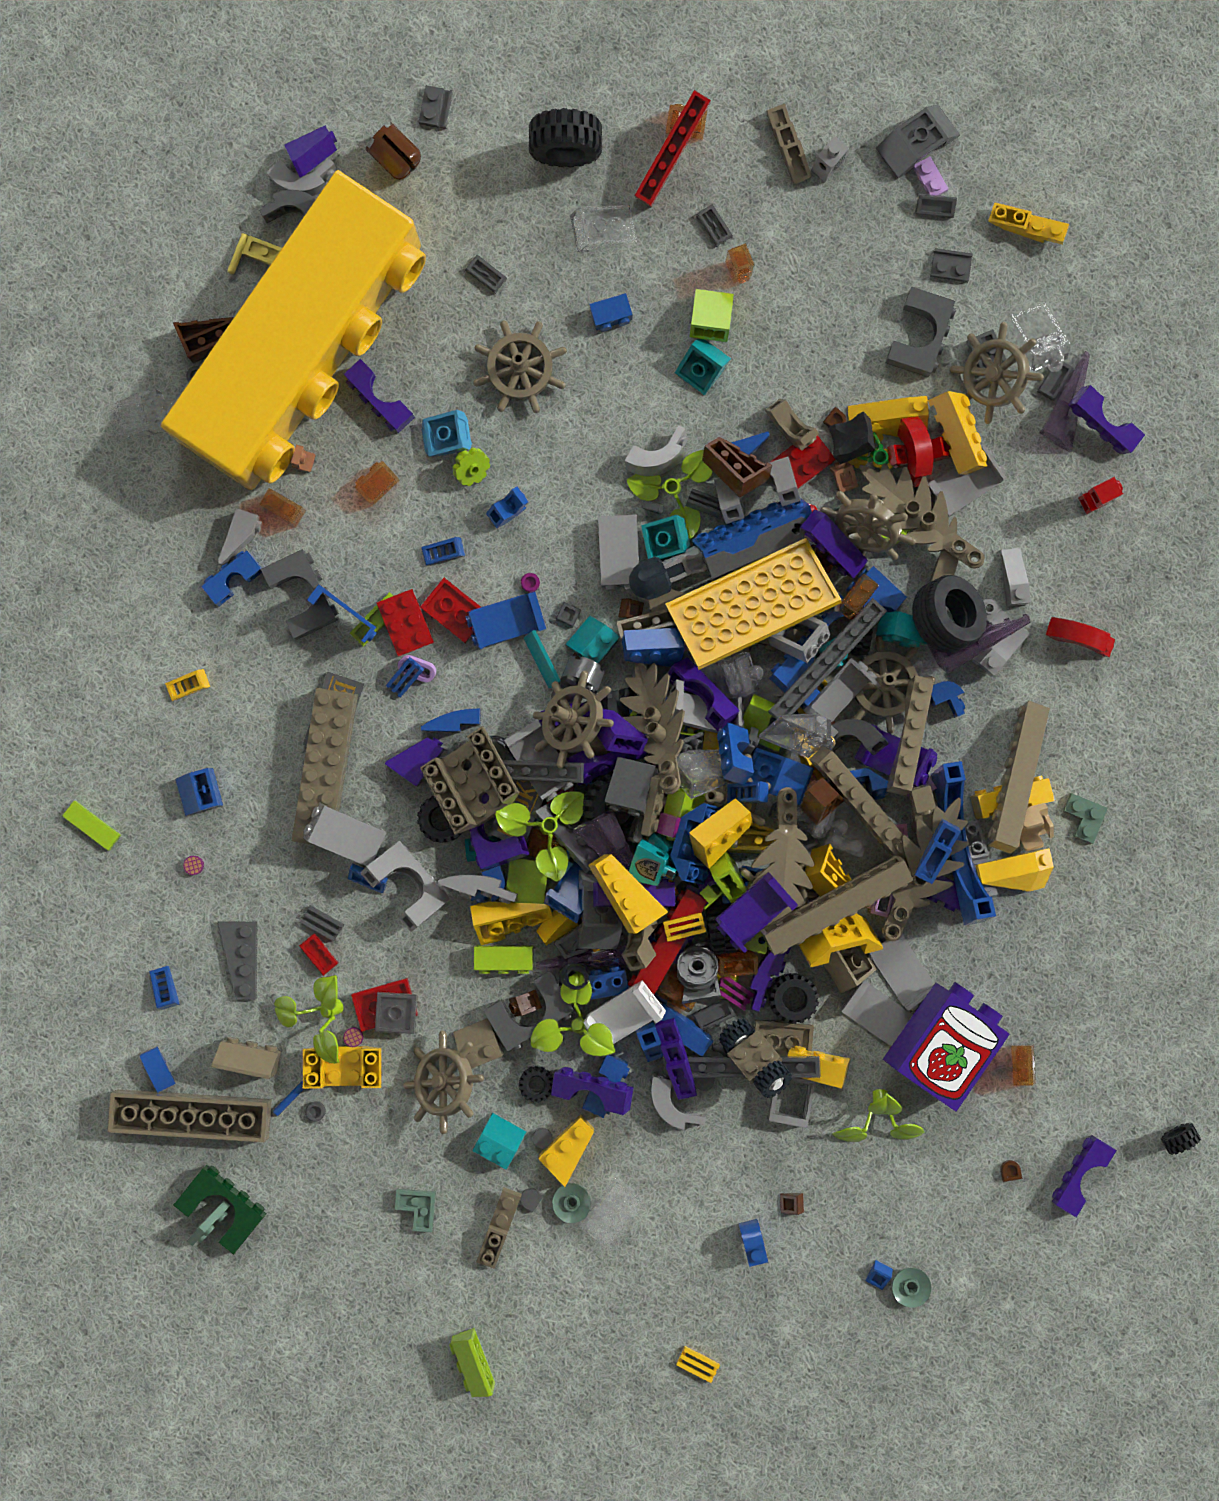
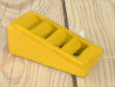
[165,669,210,701]

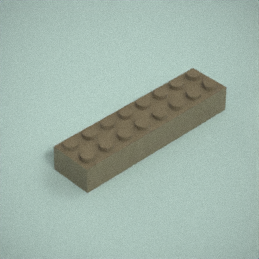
[291,688,358,845]
[108,1089,272,1142]

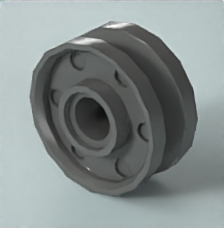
[676,946,718,991]

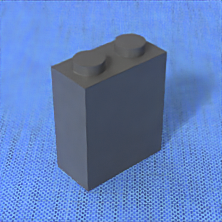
[605,757,658,817]

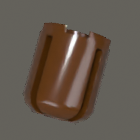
[366,122,421,180]

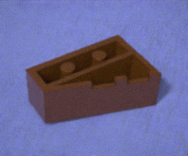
[173,317,234,363]

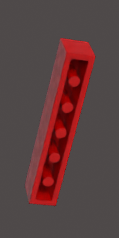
[634,90,711,207]
[628,887,707,995]

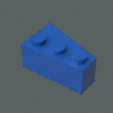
[622,628,685,667]

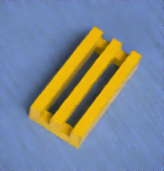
[663,912,706,941]
[676,1346,720,1383]

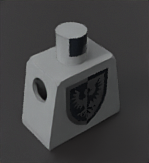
[811,136,849,182]

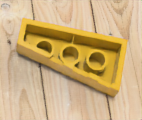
[928,391,987,475]
[970,775,1055,819]
[588,854,668,934]

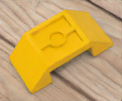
[799,913,883,967]
[303,1046,382,1089]

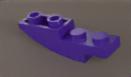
[749,947,791,1011]

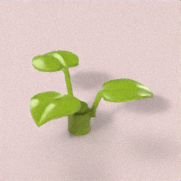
[627,450,713,539]
[495,792,584,882]
[531,972,615,1056]
[274,975,343,1064]
[832,1089,925,1142]

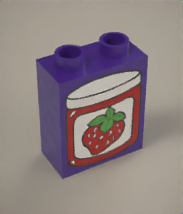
[882,982,1010,1112]

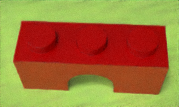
[1078,476,1123,514]

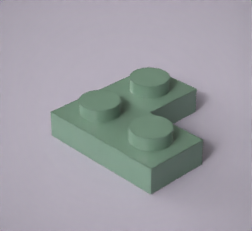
[1063,793,1108,844]
[395,1189,436,1232]
[187,1200,230,1246]

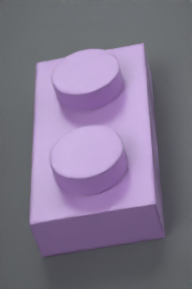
[913,156,948,195]

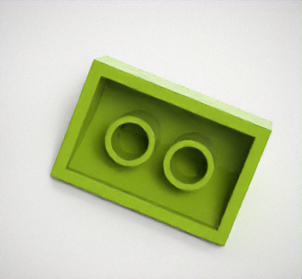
[449,1328,495,1397]

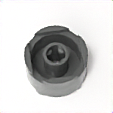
[560,656,605,699]

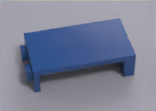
[307,584,376,643]
[465,592,546,649]
[544,848,602,923]

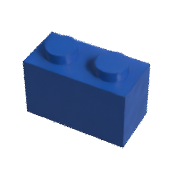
[589,293,633,332]

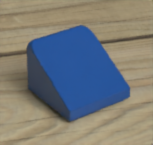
[865,1260,893,1290]

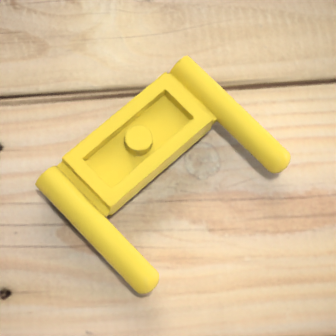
[228,233,282,274]

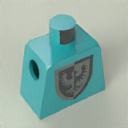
[629,839,677,886]

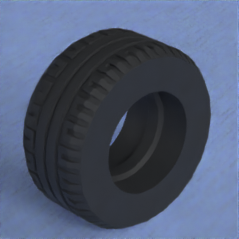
[912,575,987,653]

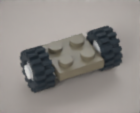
[719,1018,792,1098]

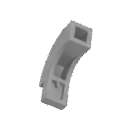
[266,158,337,196]
[625,425,688,476]
[651,1074,706,1130]

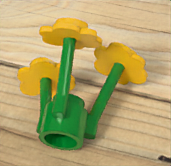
[848,423,893,470]

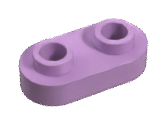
[398,655,436,682]

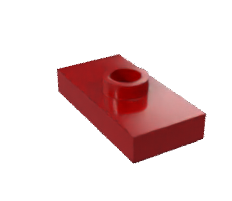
[299,933,339,976]

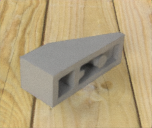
[218,508,263,565]
[1001,548,1031,607]

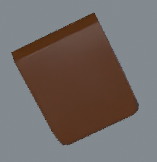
[618,598,644,619]
[780,1193,804,1215]

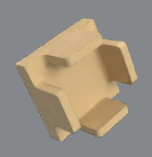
[1018,803,1054,852]

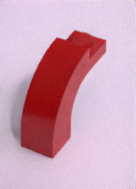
[897,416,933,487]
[887,437,951,468]
[1046,617,1115,657]

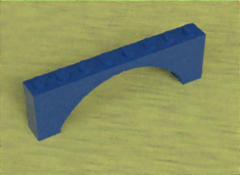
[769,566,907,710]
[931,761,996,926]

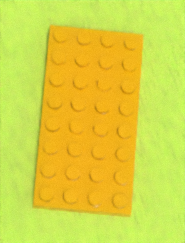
[665,538,841,670]

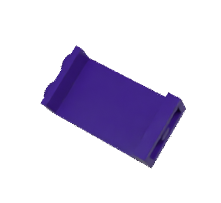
[854,724,938,787]
[715,872,798,953]

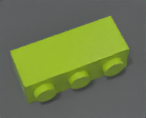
[474,945,533,974]

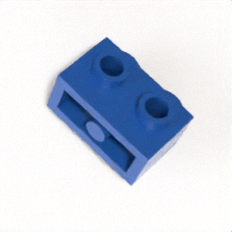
[589,965,629,1000]

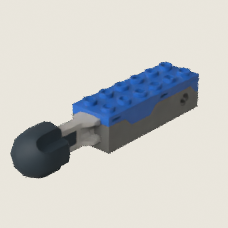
[629,498,817,599]

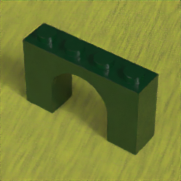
[173,1165,267,1255]

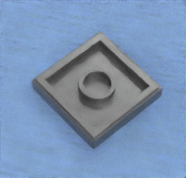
[375,992,417,1034]

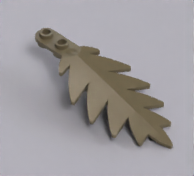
[859,463,985,569]
[620,662,685,794]
[748,787,814,926]
[882,798,969,941]

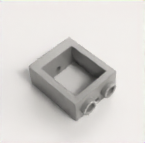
[768,617,830,663]
[767,1078,816,1128]

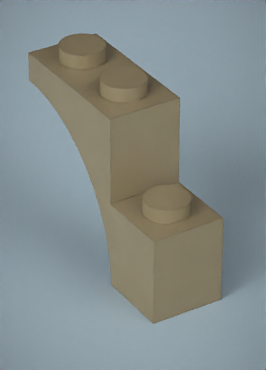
[909,784,936,833]
[622,921,658,971]

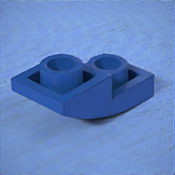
[140,1046,176,1093]

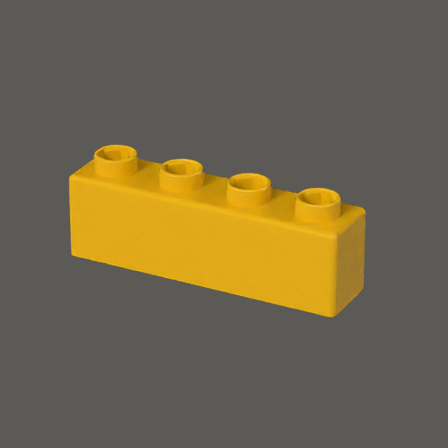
[161,170,426,490]

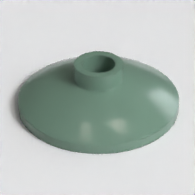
[552,1183,591,1223]
[892,1267,931,1308]

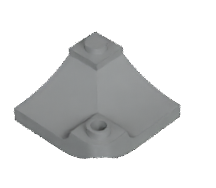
[959,599,1029,677]

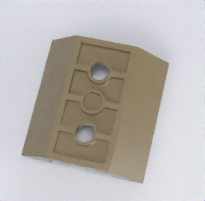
[420,726,519,834]

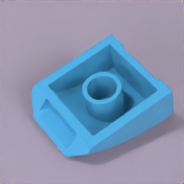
[421,410,472,457]

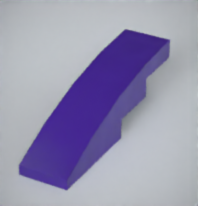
[655,1018,697,1100]

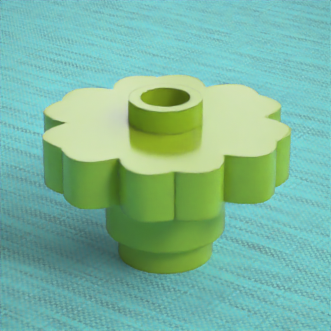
[452,447,490,486]

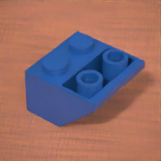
[175,768,223,816]

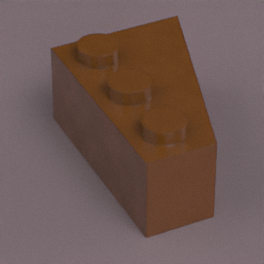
[702,437,772,498]
[800,777,845,825]

